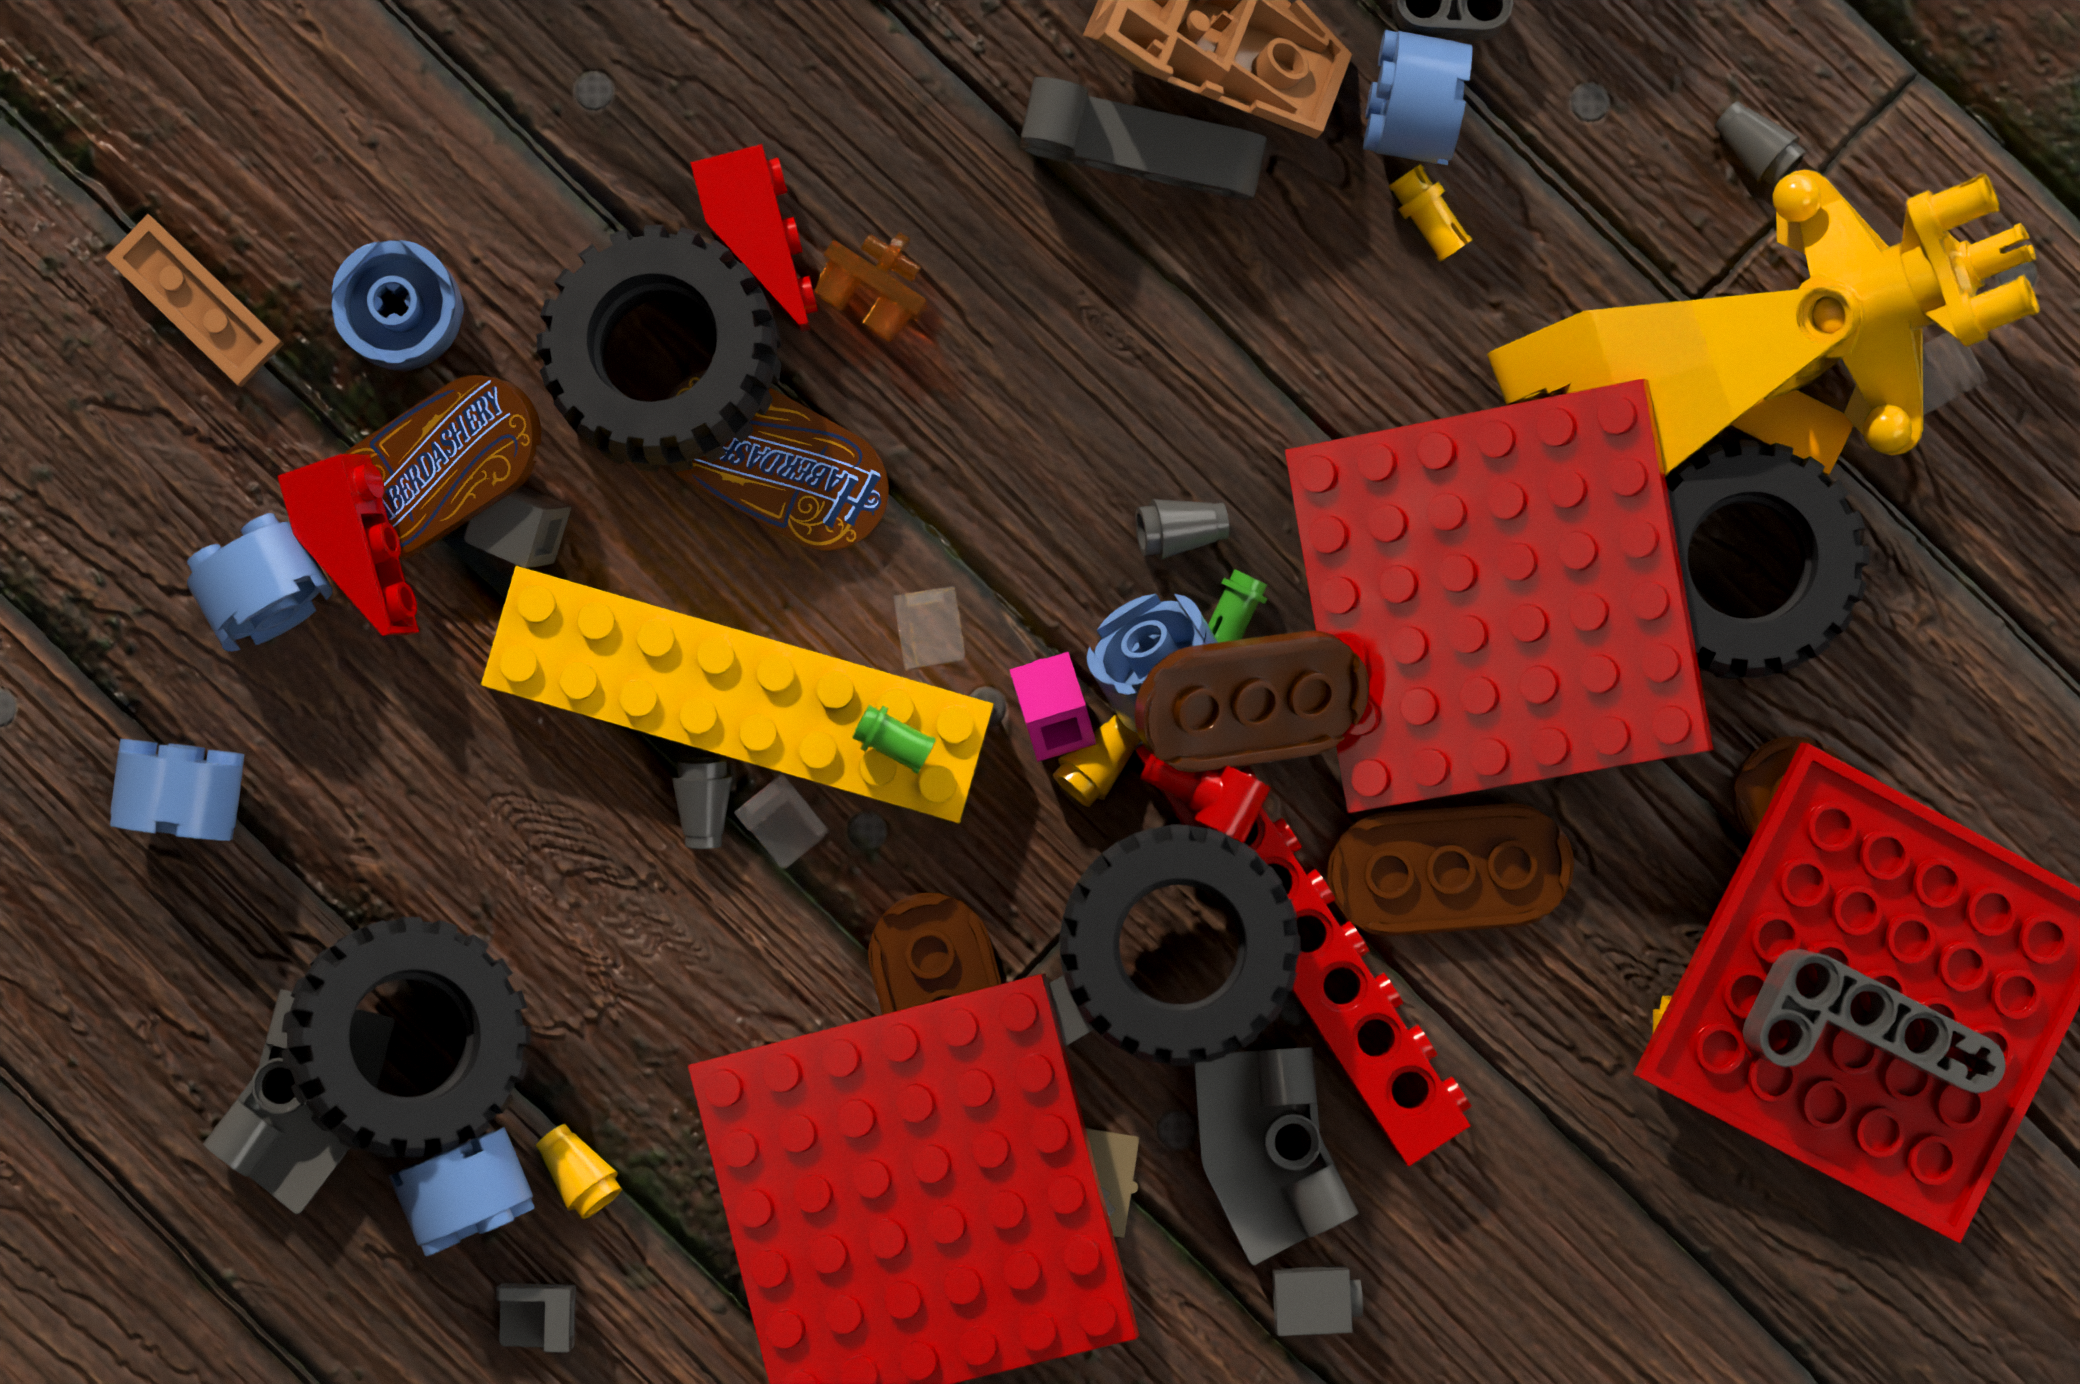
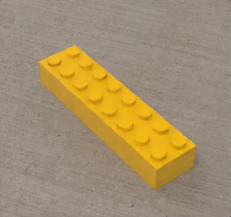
[481,566,994,824]

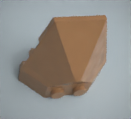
[1083,0,1352,139]

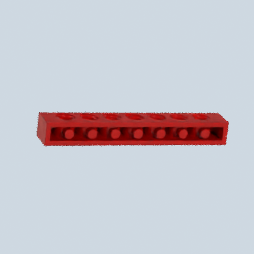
[1134,745,1472,1167]

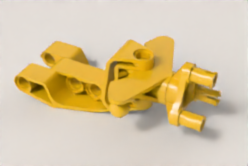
[1487,170,2039,477]

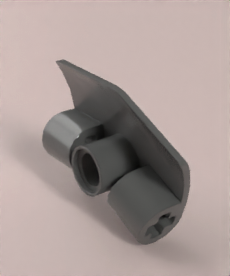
[203,989,395,1214]
[1194,1047,1359,1265]

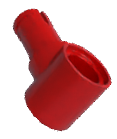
[1140,754,1271,843]

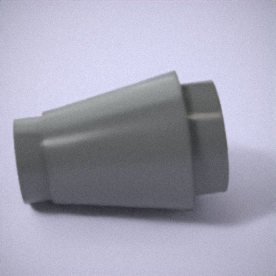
[1714,101,1807,189]
[1135,499,1229,560]
[671,757,733,849]

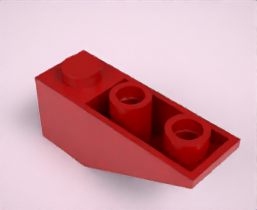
[690,144,818,332]
[277,454,419,636]

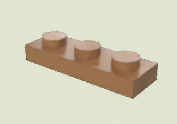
[105,214,284,388]

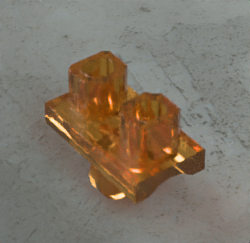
[815,232,928,342]

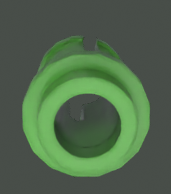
[1208,569,1268,643]
[852,705,936,774]

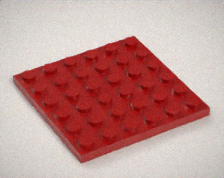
[1285,379,1713,813]
[1633,742,2080,1243]
[688,973,1140,1384]

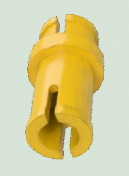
[1388,164,1472,262]

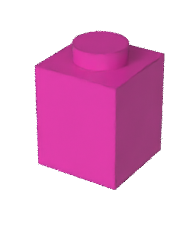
[1009,652,1096,762]

